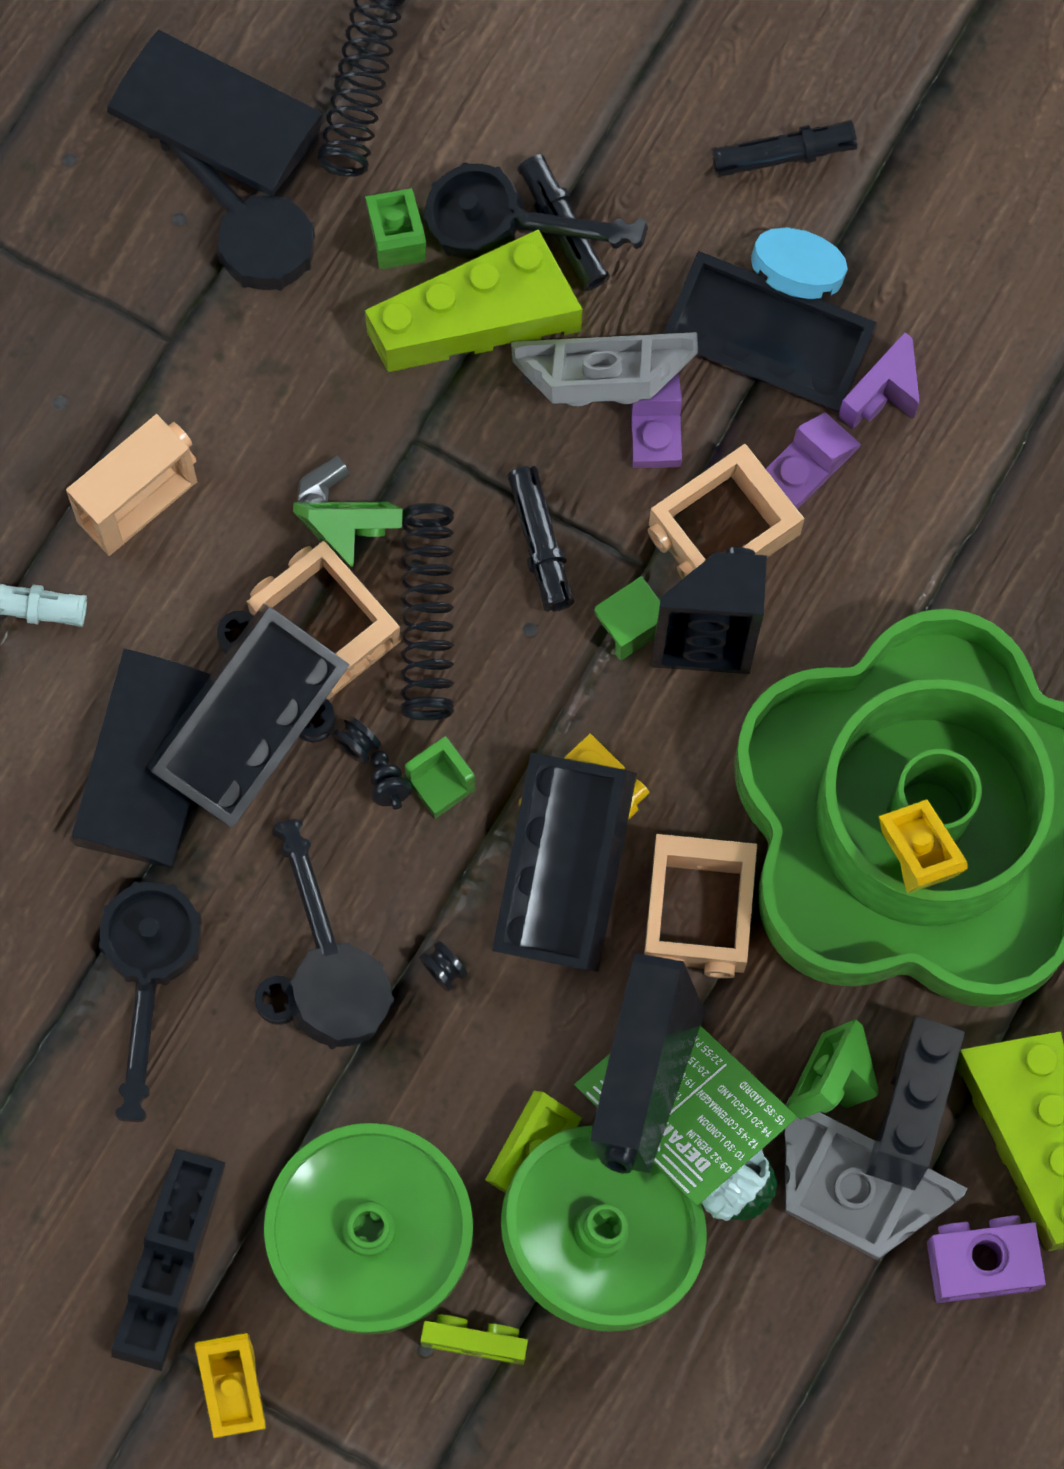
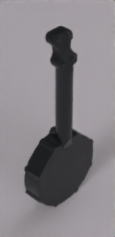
[147,133,315,291]
[423,162,648,259]
[272,819,394,1049]
[99,882,202,1122]

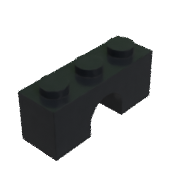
[866,1015,965,1191]

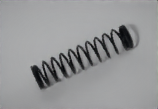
[317,0,405,177]
[400,503,455,720]

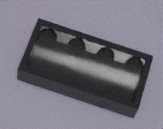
[107,29,323,197]
[663,251,877,412]
[146,603,350,828]
[71,649,211,869]
[492,753,637,972]

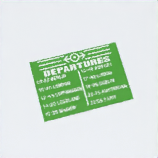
[574,1026,798,1206]

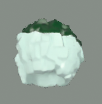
[701,1150,777,1221]

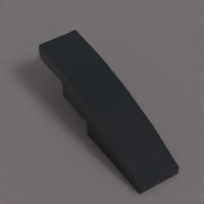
[111,1149,225,1371]

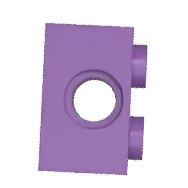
[927,1216,1046,1304]

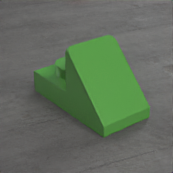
[365,188,426,269]
[293,502,403,567]
[786,1019,878,1120]

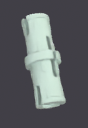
[0,584,87,627]

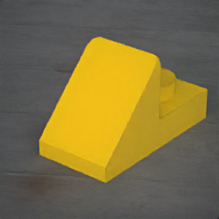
[879,799,968,894]
[195,1333,266,1438]

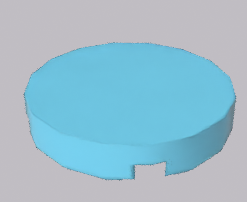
[751,228,848,299]

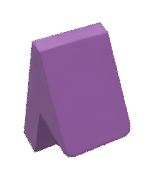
[838,333,919,430]
[631,373,682,468]
[766,412,861,510]

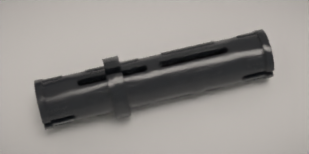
[712,120,857,178]
[517,154,610,291]
[507,466,574,612]

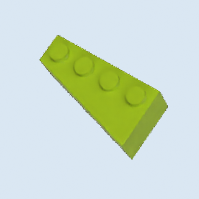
[365,229,582,372]

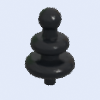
[371,750,412,810]

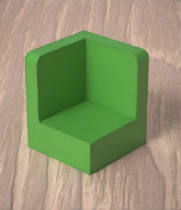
[594,576,660,661]
[405,736,475,819]

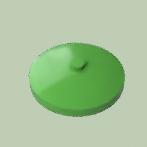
[264,1123,473,1334]
[501,1126,706,1332]

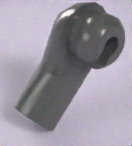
[297,455,350,502]

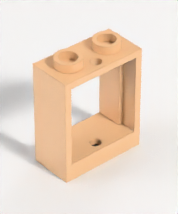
[66,414,197,556]
[648,444,805,579]
[247,540,401,700]
[644,834,757,978]

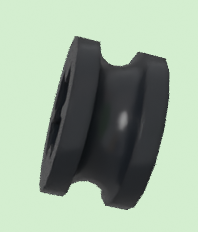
[217,611,253,654]
[299,698,336,743]
[332,716,381,764]
[419,941,468,992]
[255,976,294,1025]

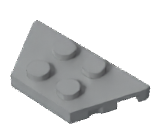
[511,332,698,406]
[785,1097,968,1260]

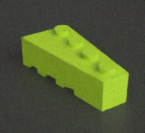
[956,1031,1064,1252]

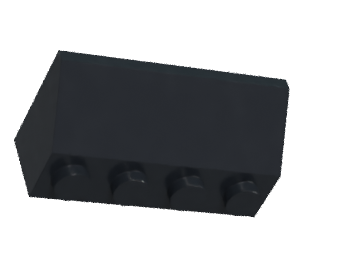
[651,547,767,674]

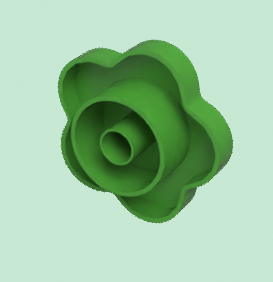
[734,609,1064,1007]

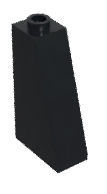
[590,953,705,1174]

